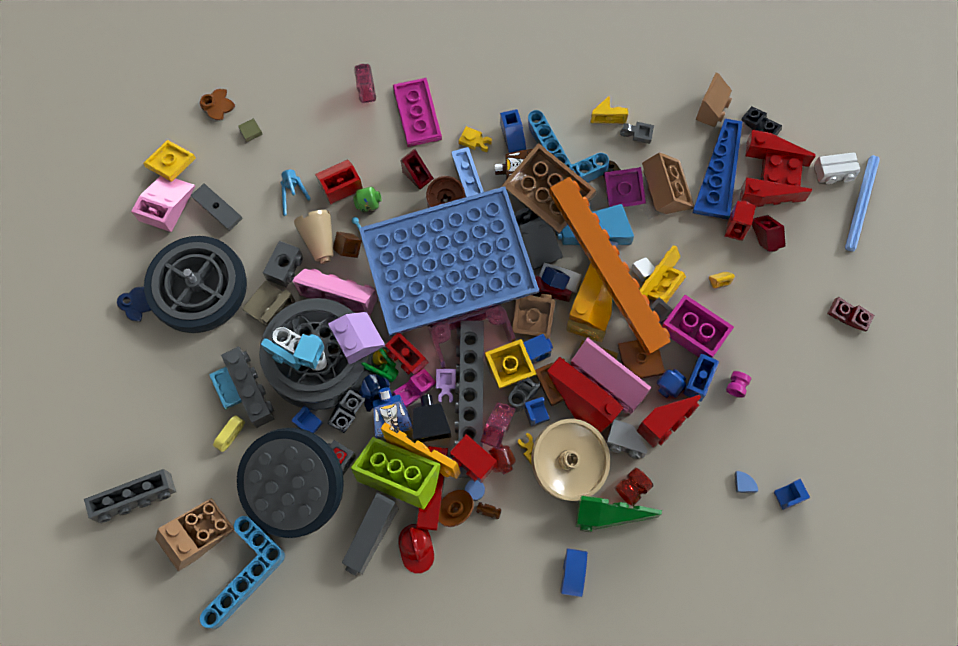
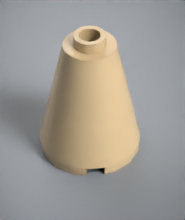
[294,210,334,264]

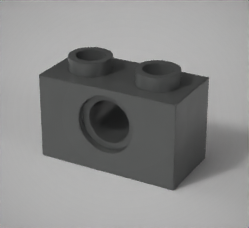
[263,241,303,288]

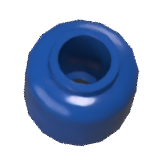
[657,369,687,398]

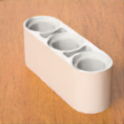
[273,327,327,371]

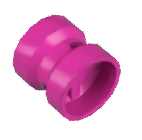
[726,371,751,398]

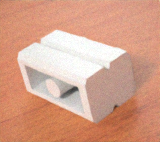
[814,152,860,184]

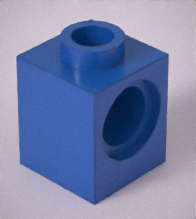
[523,334,553,364]

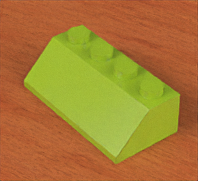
[351,437,441,510]

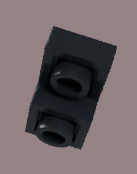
[741,106,782,136]
[328,388,366,433]

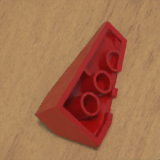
[546,357,624,433]

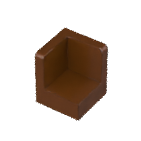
[333,232,362,258]

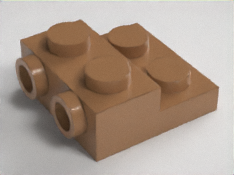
[512,294,555,338]

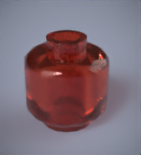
[488,443,516,475]

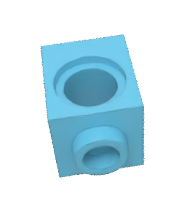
[293,334,324,369]

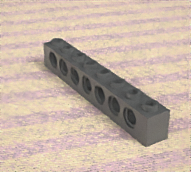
[454,321,484,478]

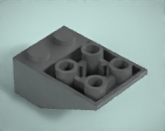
[514,207,563,270]

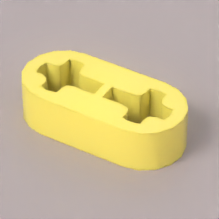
[213,415,245,452]

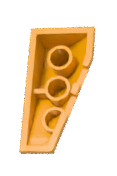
[569,263,612,333]

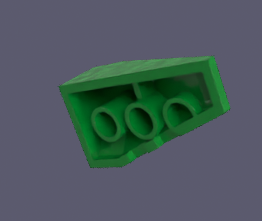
[575,495,662,532]

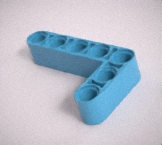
[528,110,609,182]
[200,516,285,629]

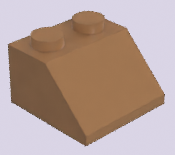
[696,73,732,127]

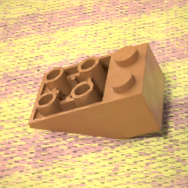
[155,498,234,571]

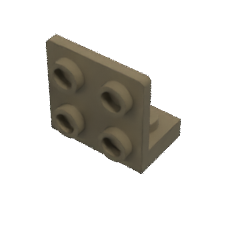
[242,281,296,327]

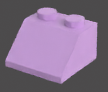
[328,312,385,365]

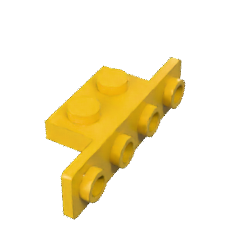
[640,245,686,304]

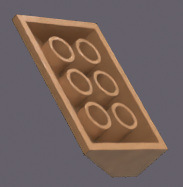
[502,143,596,233]

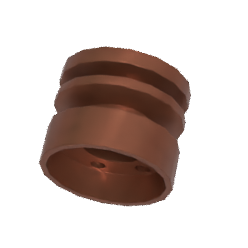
[426,176,465,208]

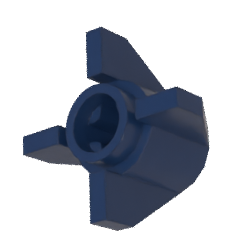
[359,374,392,412]

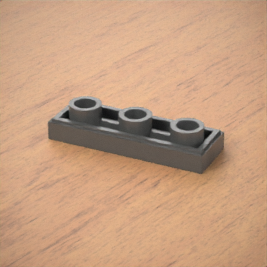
[191,183,243,231]

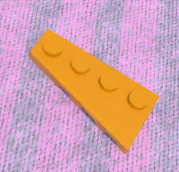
[380,423,461,479]

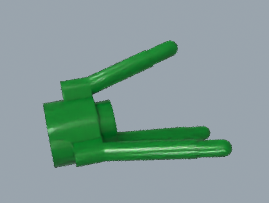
[361,348,399,383]

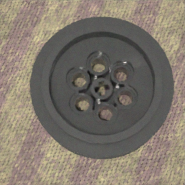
[259,298,372,410]

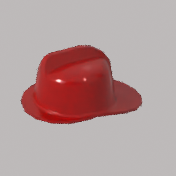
[398,524,434,574]

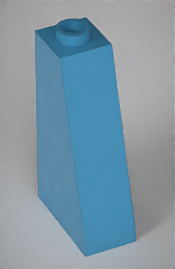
[555,204,634,245]

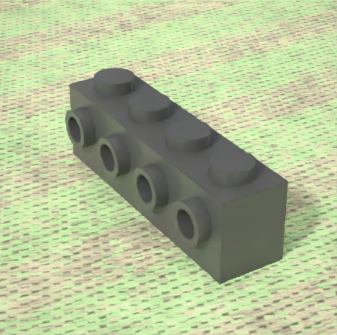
[221,346,275,428]
[84,469,176,523]

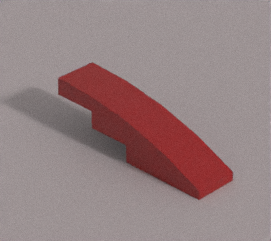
[417,446,448,531]

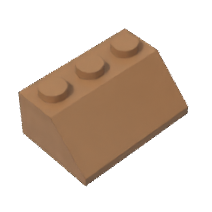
[642,152,694,214]

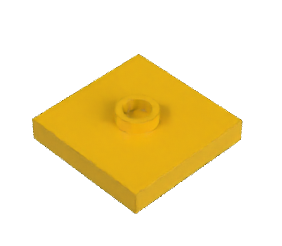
[143,140,196,182]

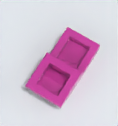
[392,369,436,408]

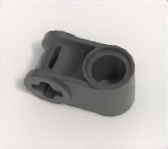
[508,378,541,412]

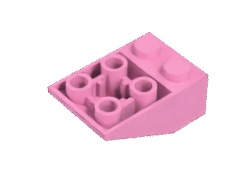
[131,176,195,232]

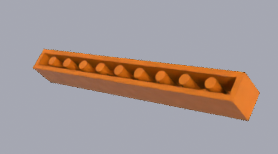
[549,177,671,355]

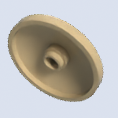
[531,419,610,501]

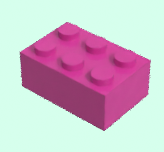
[662,295,734,358]

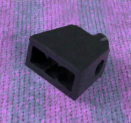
[413,395,452,443]

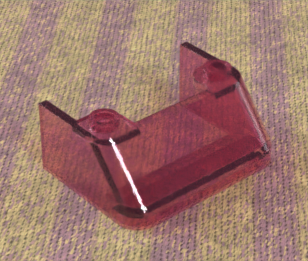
[427,304,516,369]

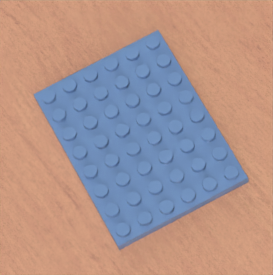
[359,186,539,336]

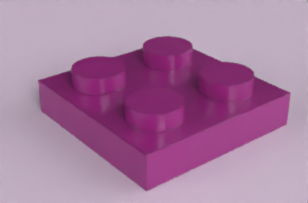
[604,167,646,208]

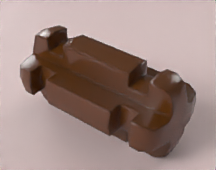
[476,502,501,519]

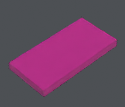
[393,78,442,147]

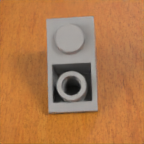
[606,419,647,459]

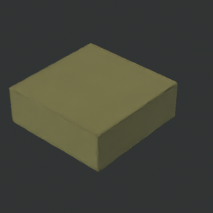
[238,118,263,142]

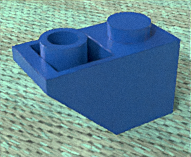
[500,109,527,153]

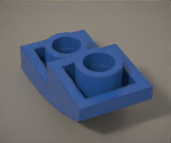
[561,548,588,597]

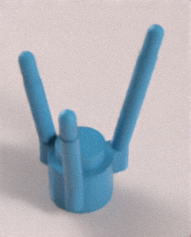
[280,169,311,216]

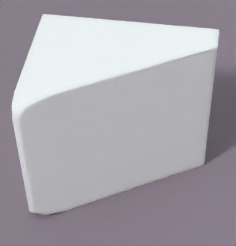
[631,258,655,282]

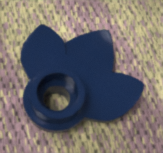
[117,286,152,322]

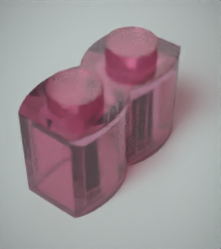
[354,64,376,103]

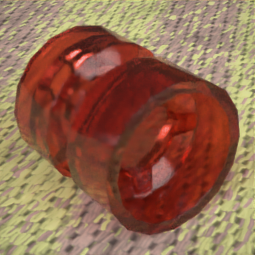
[615,467,654,506]

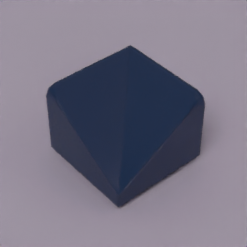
[541,266,570,290]

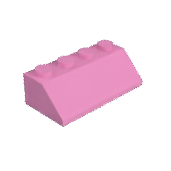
[293,269,378,317]
[570,338,651,414]

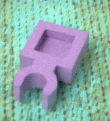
[436,369,456,403]

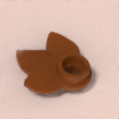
[200,89,235,120]

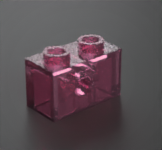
[481,402,516,449]

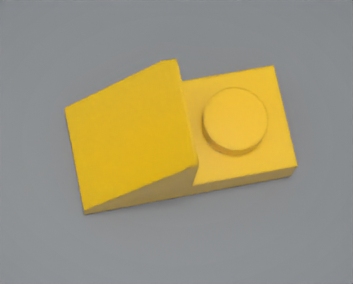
[591,96,628,124]

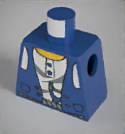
[373,387,413,438]

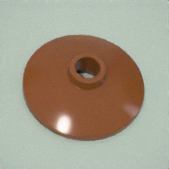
[439,490,474,527]

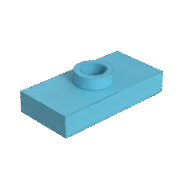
[261,338,301,370]
[209,367,242,410]

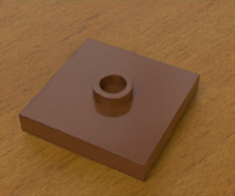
[618,340,665,379]

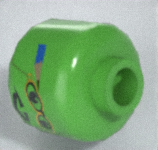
[353,186,382,213]

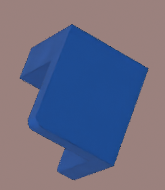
[524,397,550,427]
[291,406,323,433]
[774,479,810,510]

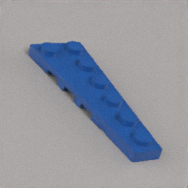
[693,119,743,220]

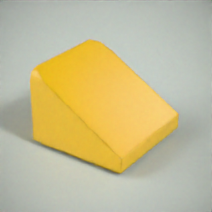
[709,272,735,289]

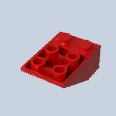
[637,395,701,448]

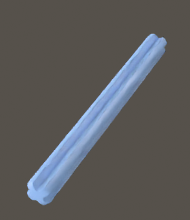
[845,155,880,252]

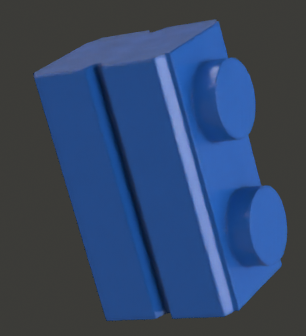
[683,354,719,402]

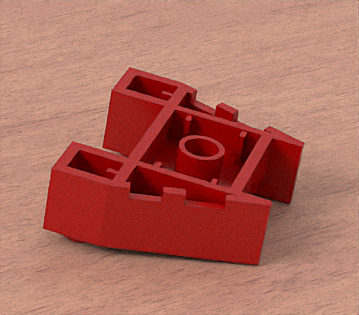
[740,130,816,207]

